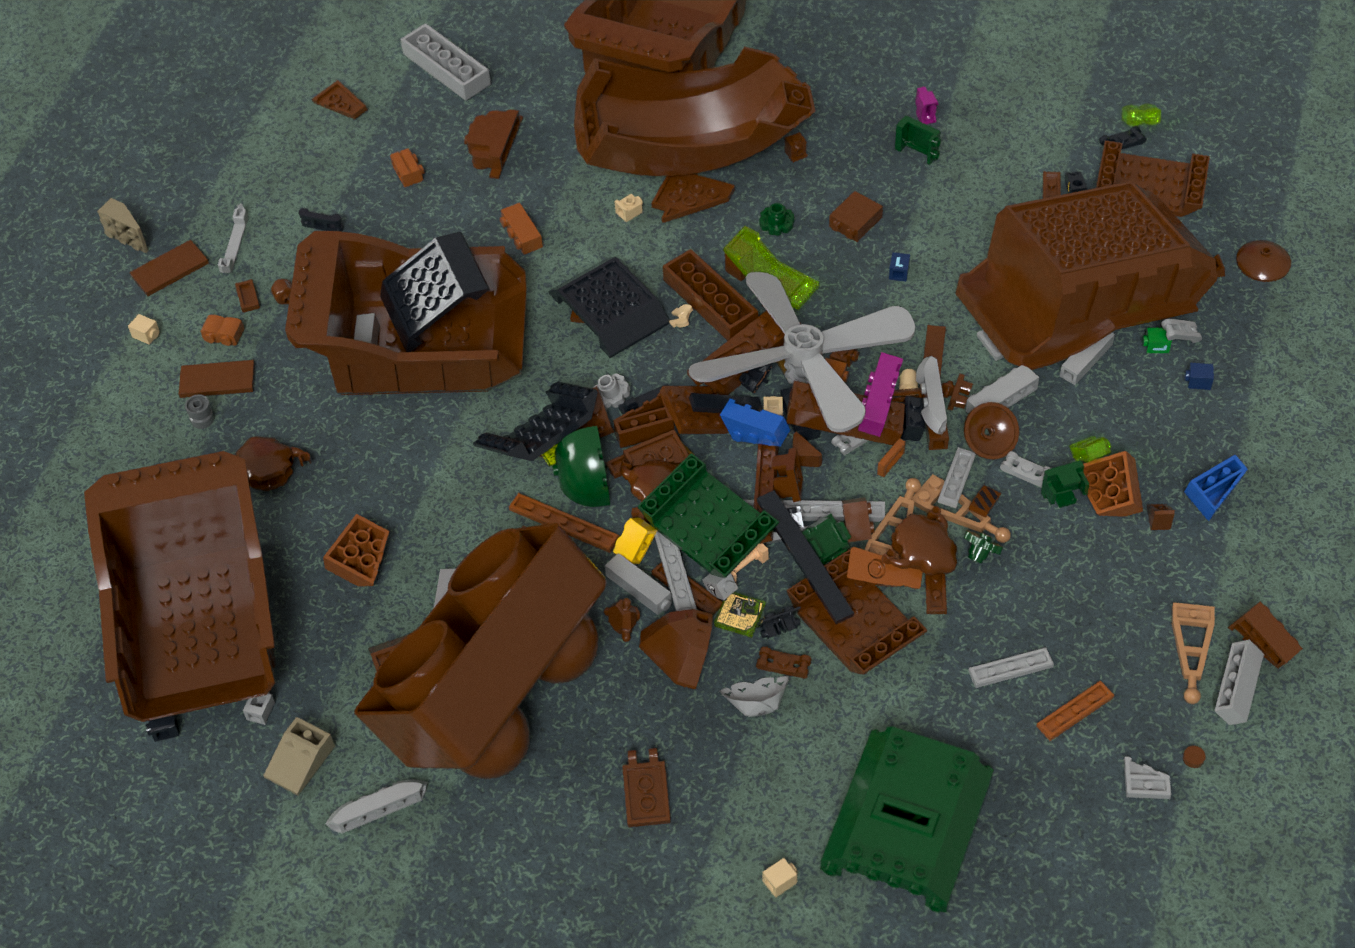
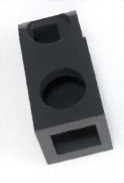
[1065,171,1087,193]

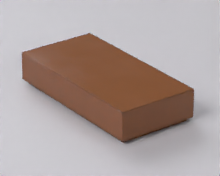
[877,438,905,477]

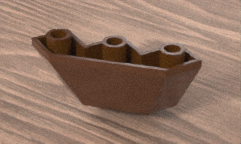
[639,609,713,689]

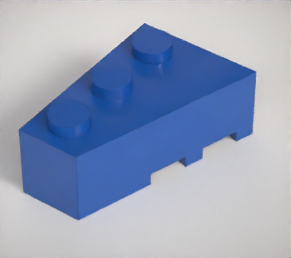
[720,399,790,447]
[1184,455,1248,521]

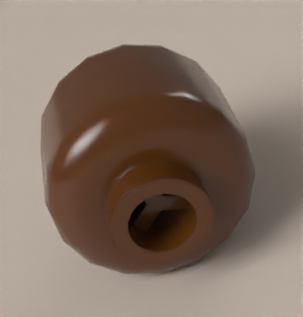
[271,279,292,305]

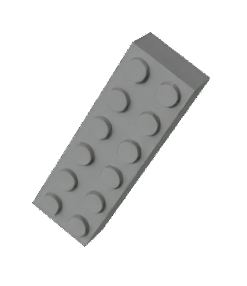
[401,23,491,100]

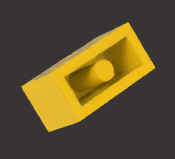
[613,518,658,564]

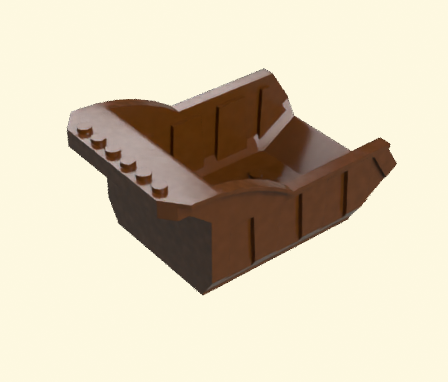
[564,0,746,73]
[955,181,1217,370]
[285,231,527,395]
[84,451,276,722]

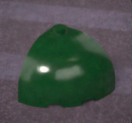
[552,426,610,507]

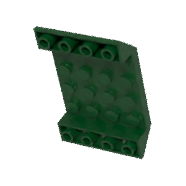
[637,453,779,578]

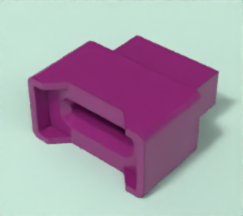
[915,87,938,124]

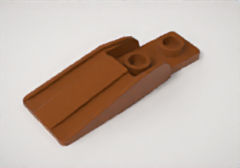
[847,547,923,589]

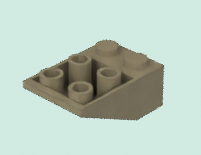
[98,198,148,253]
[263,717,335,795]

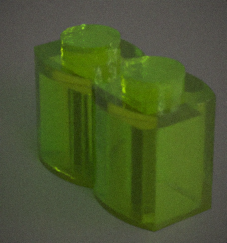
[1122,103,1161,126]
[1069,436,1111,463]

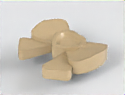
[669,304,693,328]

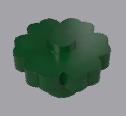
[759,203,795,236]
[964,530,1003,564]

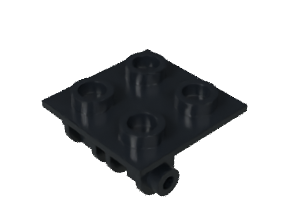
[757,606,801,639]

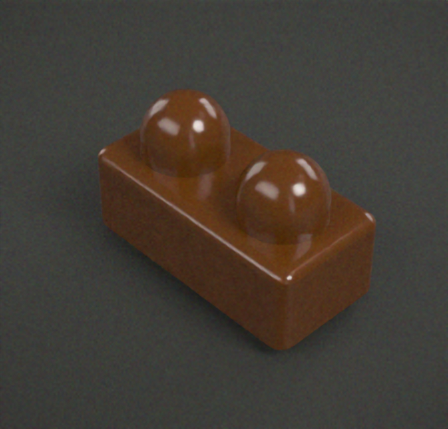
[354,523,607,779]

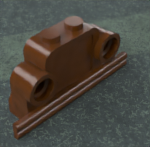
[464,110,523,179]

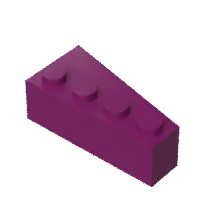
[858,352,903,437]

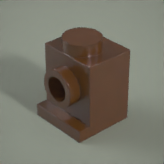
[785,132,808,162]

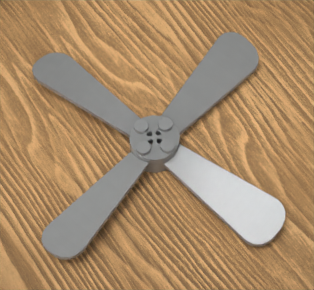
[689,272,915,432]

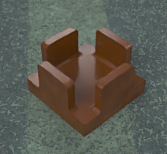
[771,448,804,502]

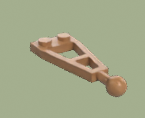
[912,474,1011,543]
[865,478,921,559]
[1172,603,1215,704]

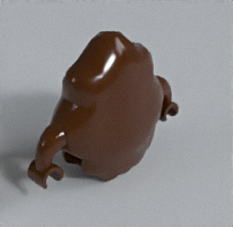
[235,436,311,492]
[620,459,677,502]
[882,506,957,576]

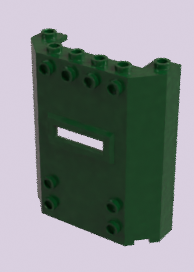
[820,726,994,913]

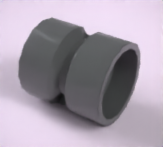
[185,395,214,429]

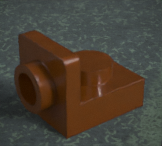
[830,349,859,367]

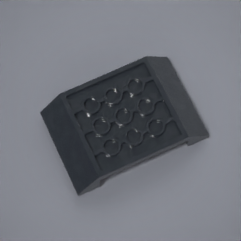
[380,232,490,352]
[548,257,669,358]
[473,382,598,461]

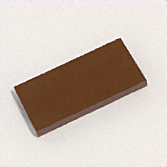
[129,240,209,297]
[178,360,255,398]

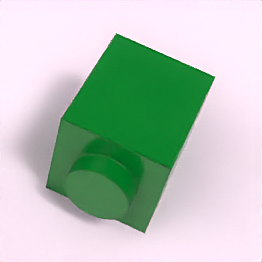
[1142,328,1172,353]

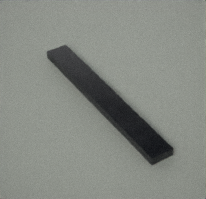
[757,490,854,624]

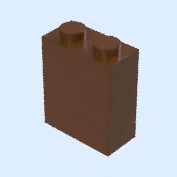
[829,191,883,242]

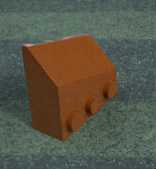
[1083,451,1143,517]
[323,514,390,587]

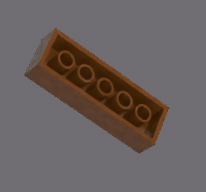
[663,249,758,341]
[703,310,801,395]
[786,381,905,445]

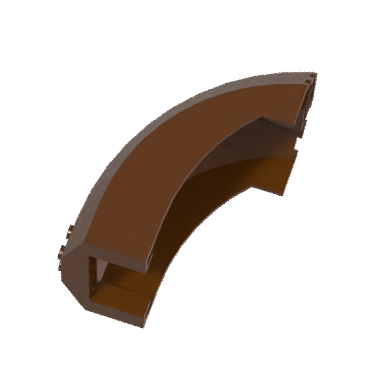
[574,47,815,176]

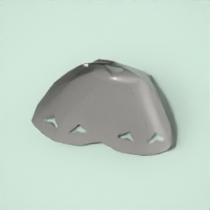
[719,676,789,717]

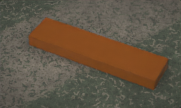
[1036,680,1114,741]

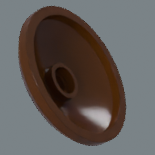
[1236,240,1291,282]
[964,402,1019,460]

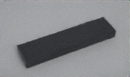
[689,393,763,413]

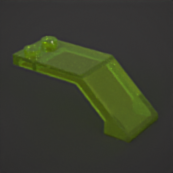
[723,226,820,310]

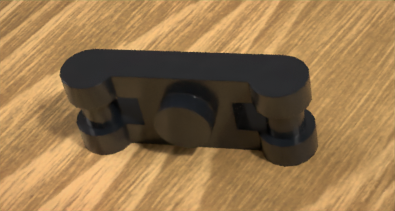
[1099,126,1147,150]
[298,208,344,232]

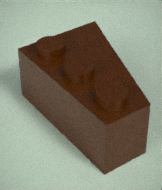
[613,392,674,448]
[1227,601,1303,668]

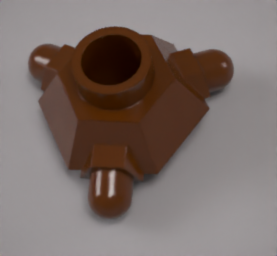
[604,598,640,642]

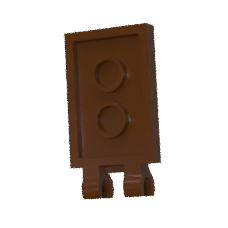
[622,748,671,827]

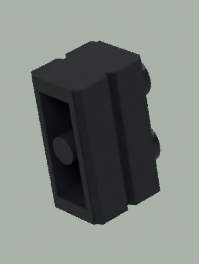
[901,396,925,441]

